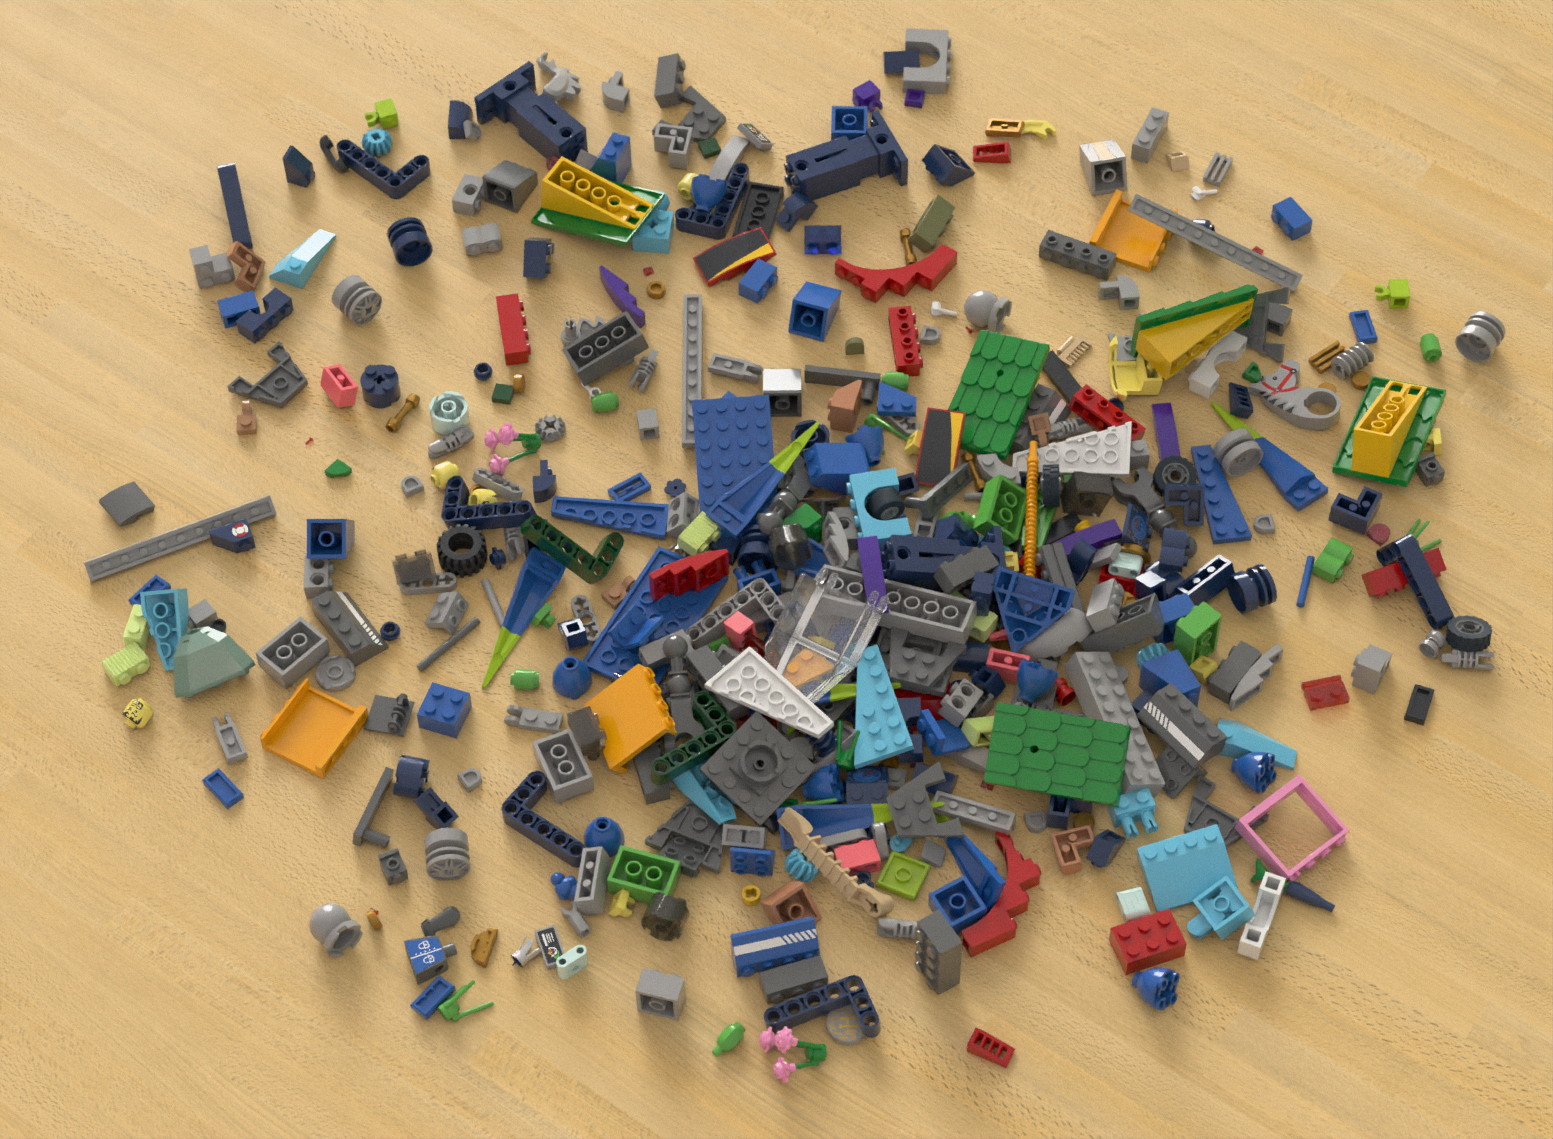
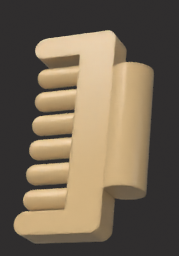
[1057,335,1092,368]

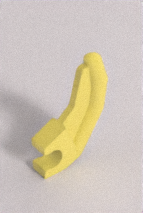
[1021,120,1056,140]

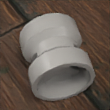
[1418,630,1446,658]

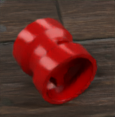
[1055,678,1076,706]

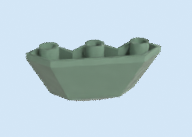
[173,626,256,699]

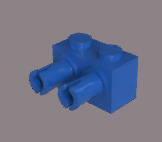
[733,560,781,596]

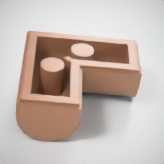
[226,241,266,292]
[1050,825,1094,875]

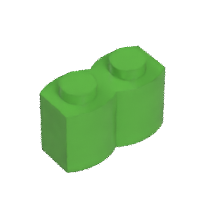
[1312,538,1354,583]

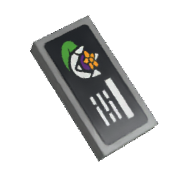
[737,123,774,150]
[535,925,564,970]

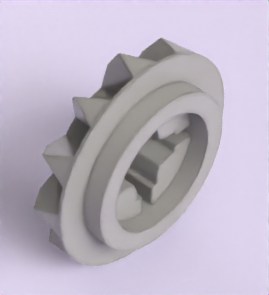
[535,415,566,441]

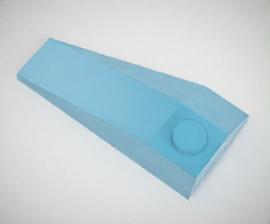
[673,757,737,825]

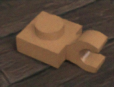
[236,401,257,435]
[1028,412,1052,447]
[601,575,635,610]

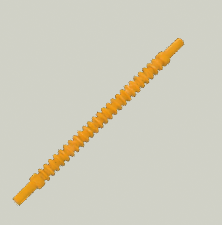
[1023,441,1039,578]

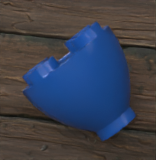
[691,174,727,213]
[844,425,884,467]
[552,656,592,699]
[1017,658,1059,702]
[1231,752,1277,794]
[802,763,846,805]
[583,816,625,857]
[1132,968,1180,1011]

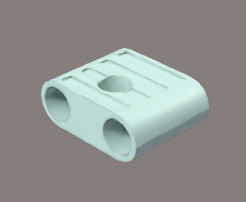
[1108,552,1143,579]
[1116,887,1151,923]
[556,945,588,979]

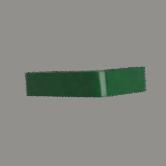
[520,515,624,584]
[650,691,737,785]

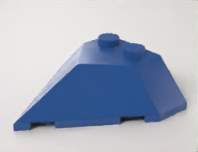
[993,566,1076,653]

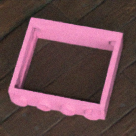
[1234,774,1349,881]

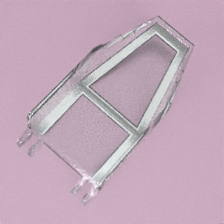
[764,567,889,704]

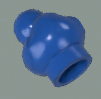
[550,872,577,900]

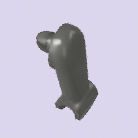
[421,906,460,937]

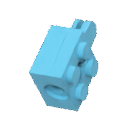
[1187,875,1256,940]

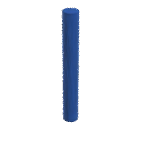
[1296,556,1315,608]

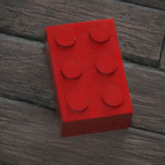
[1109,908,1187,975]

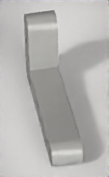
[685,578,793,650]

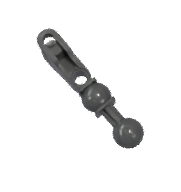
[759,455,821,537]
[1110,466,1197,559]
[662,635,704,754]

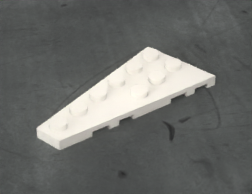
[1012,421,1132,477]
[704,646,834,739]

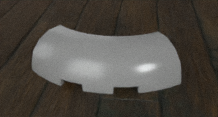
[1016,607,1093,662]

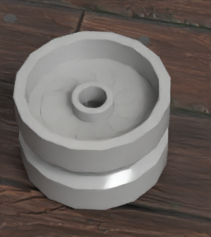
[1213,428,1264,477]

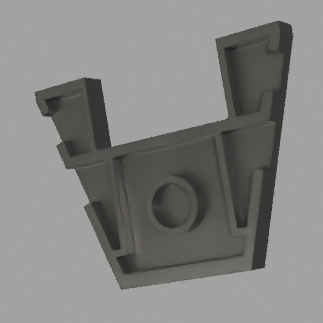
[652,86,726,143]
[1233,287,1291,361]
[227,341,308,408]
[889,627,967,691]
[886,762,964,838]
[1183,775,1269,848]
[645,799,727,874]

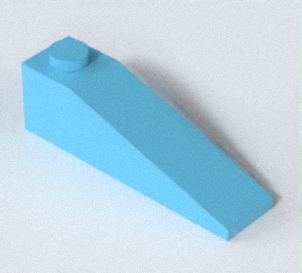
[269,229,336,289]
[140,588,189,670]
[1217,718,1297,770]

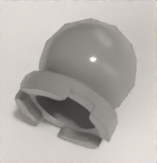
[964,290,1012,333]
[309,903,363,958]

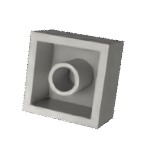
[635,969,686,1021]

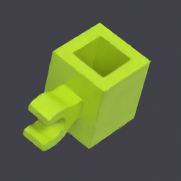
[365,98,399,129]
[1375,279,1410,309]

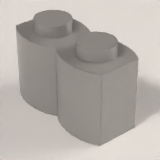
[462,223,503,256]

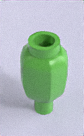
[712,1022,745,1057]

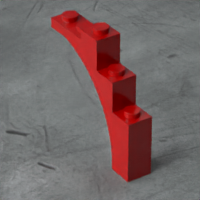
[835,244,957,303]
[961,831,1042,958]

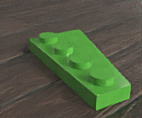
[1022,487,1061,553]

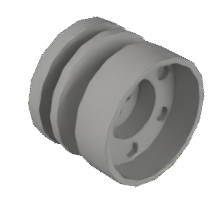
[332,275,382,325]
[1455,312,1506,363]
[424,828,471,881]

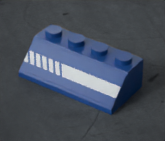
[730,916,820,977]

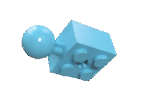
[632,190,674,254]

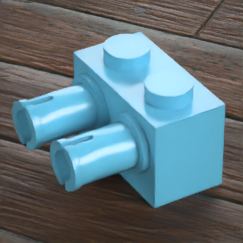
[1108,788,1159,839]

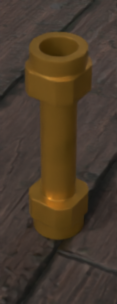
[899,228,917,266]
[385,393,420,433]
[961,452,986,493]

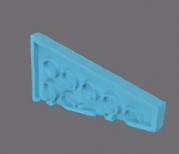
[854,644,914,769]

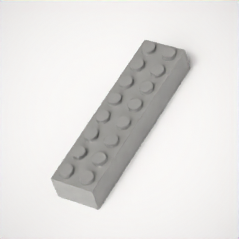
[810,564,977,645]
[1064,652,1165,798]

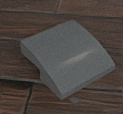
[99,481,155,527]

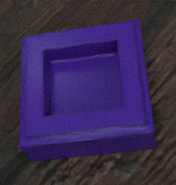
[904,89,925,108]

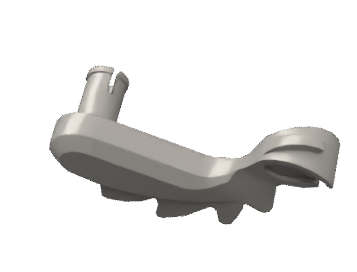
[537,53,581,102]
[561,316,634,365]

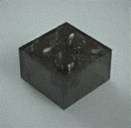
[1060,471,1114,517]

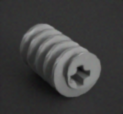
[1331,342,1374,380]

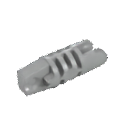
[628,349,658,392]
[1046,417,1091,440]
[428,426,474,460]
[504,527,525,561]
[1441,649,1494,670]
[877,918,917,940]

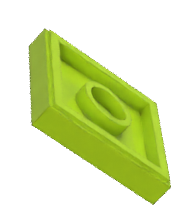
[876,850,931,902]

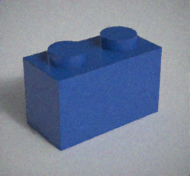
[1271,197,1313,241]
[738,259,778,304]
[217,291,260,329]

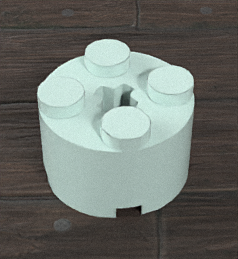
[429,391,470,435]

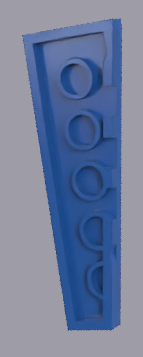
[1191,445,1252,545]
[551,496,669,540]

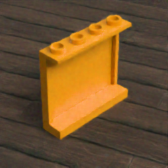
[1089,189,1178,273]
[584,664,677,774]
[260,678,368,779]

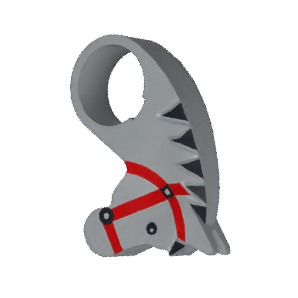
[1249,360,1341,430]

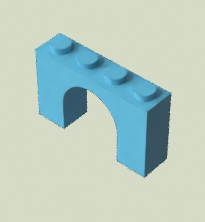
[846,468,911,549]

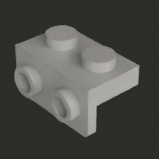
[425,592,469,634]

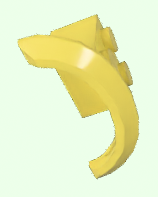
[1108,336,1163,401]

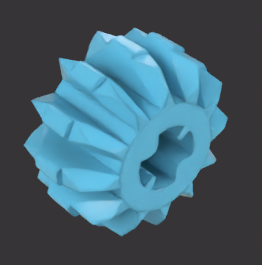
[361,127,393,158]
[1136,642,1170,668]
[784,848,819,883]

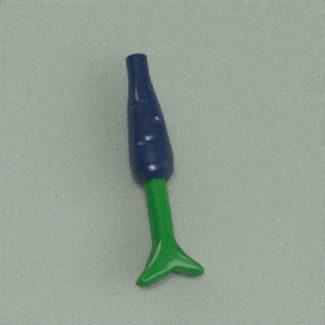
[1250,858,1335,913]

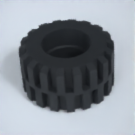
[437,524,488,578]

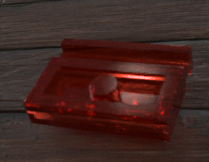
[1301,675,1350,711]

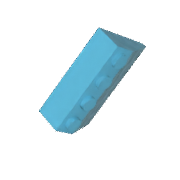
[1137,824,1238,912]

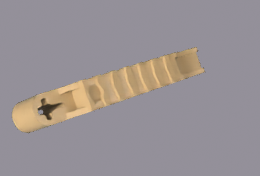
[778,807,894,917]

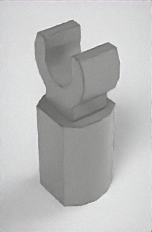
[561,901,592,938]

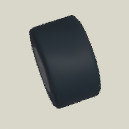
[866,488,905,521]

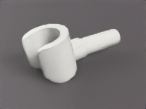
[1191,186,1217,201]
[931,301,957,317]
[581,383,601,400]

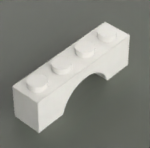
[1188,331,1248,400]
[1238,872,1286,960]

